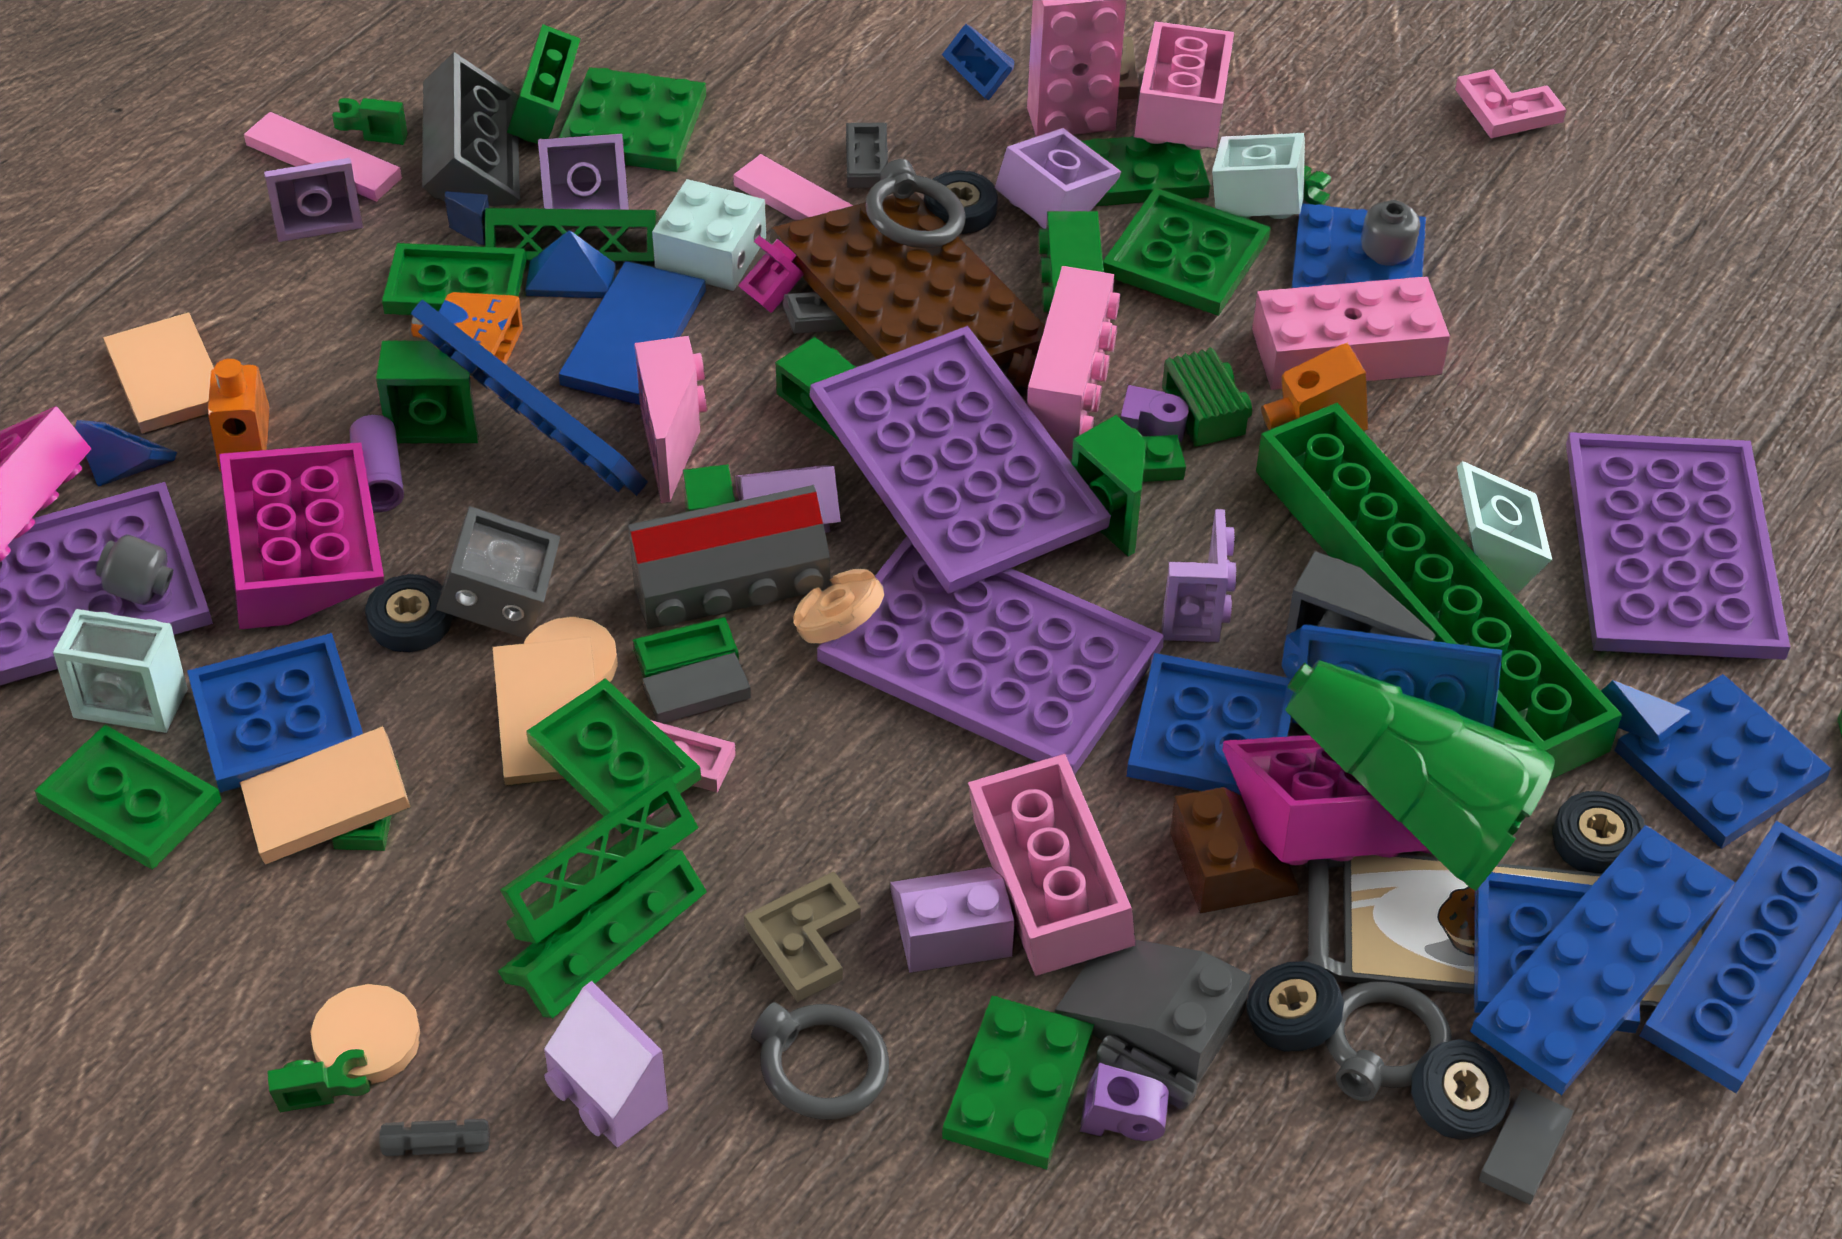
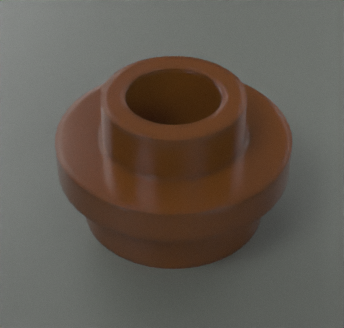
[1006,347,1037,391]

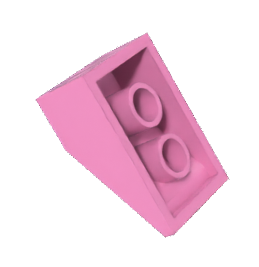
[635,336,707,503]

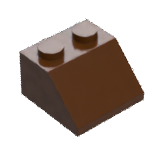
[1170,787,1299,914]

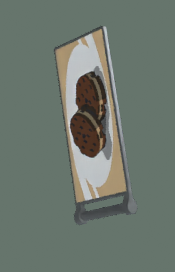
[1304,854,1707,1012]

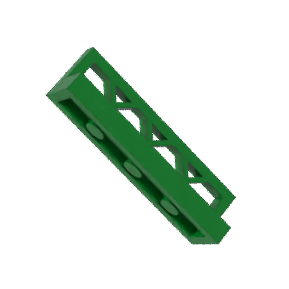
[485,208,659,262]
[500,776,699,944]
[498,849,707,1019]

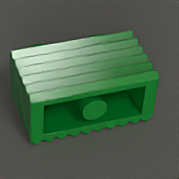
[1162,347,1252,447]

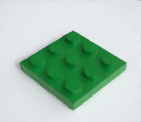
[559,67,706,172]
[1103,188,1271,316]

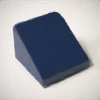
[444,191,489,245]

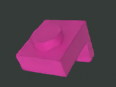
[738,235,803,313]

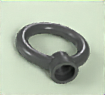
[866,159,965,248]
[1325,981,1452,1101]
[751,1002,889,1120]

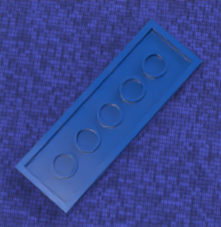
[411,300,648,496]
[1639,821,1842,1094]
[1470,825,1735,1095]

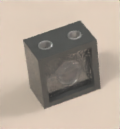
[436,506,560,639]

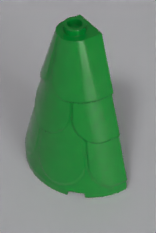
[1285,660,1555,891]

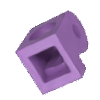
[1120,385,1189,442]
[1080,1063,1169,1141]

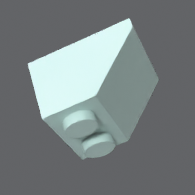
[1212,133,1305,219]
[1457,461,1552,594]

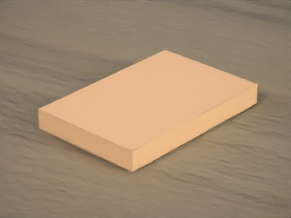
[103,312,214,434]
[492,636,596,785]
[240,726,410,865]

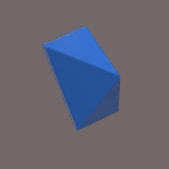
[942,23,1014,100]
[525,230,616,298]
[75,420,177,487]
[1601,680,1692,743]

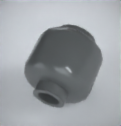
[1361,200,1420,266]
[96,534,174,605]

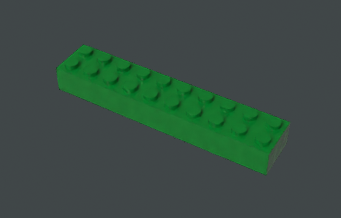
[1256,403,1622,780]

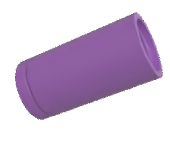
[349,415,404,512]

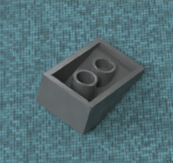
[1283,551,1435,653]
[1055,940,1251,1084]

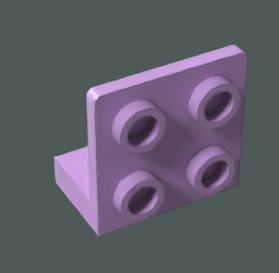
[1162,509,1236,642]

